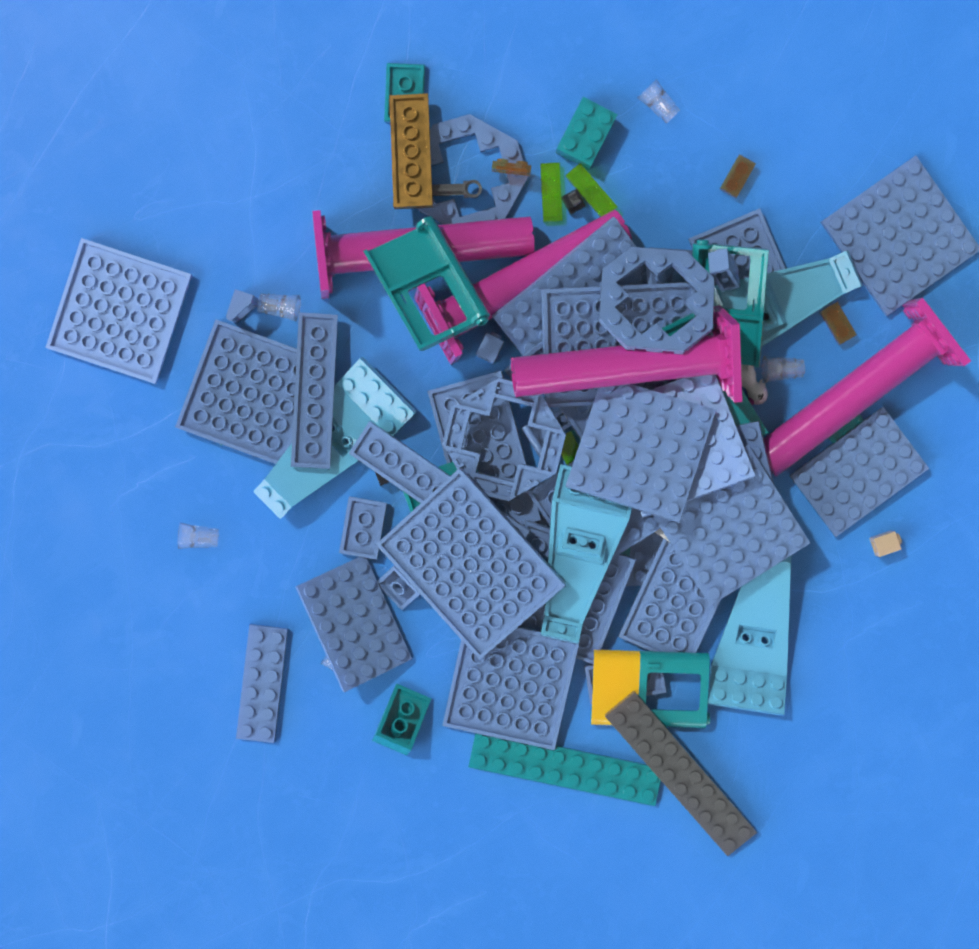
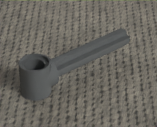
[432,180,482,198]

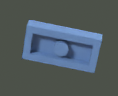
[226,289,259,323]
[521,424,546,458]

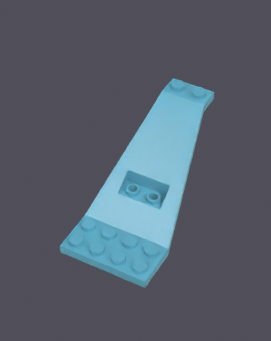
[713,250,863,347]
[253,357,417,519]
[540,464,632,644]
[708,555,792,716]

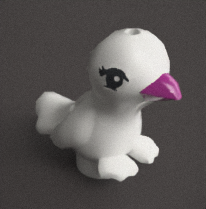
[741,364,768,405]

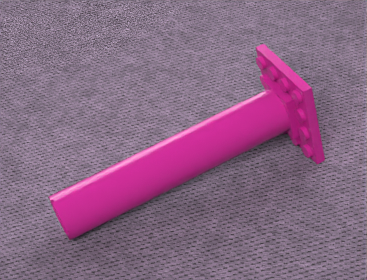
[312,210,535,299]
[414,210,632,365]
[763,298,971,477]
[511,305,742,403]

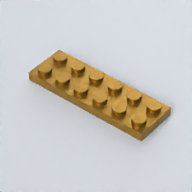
[389,93,433,210]

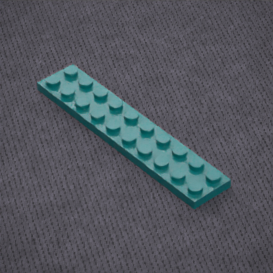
[468,733,661,806]

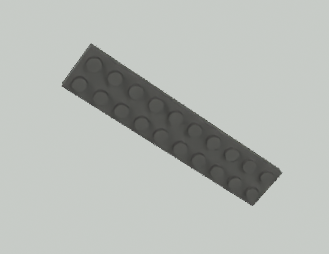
[605,691,757,856]

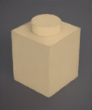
[869,530,902,557]

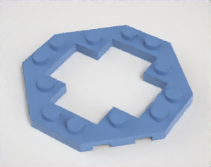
[417,114,528,224]
[599,247,714,354]
[442,377,566,501]

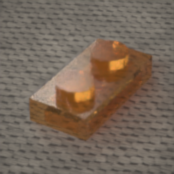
[719,154,756,198]
[492,159,531,176]
[820,302,857,345]

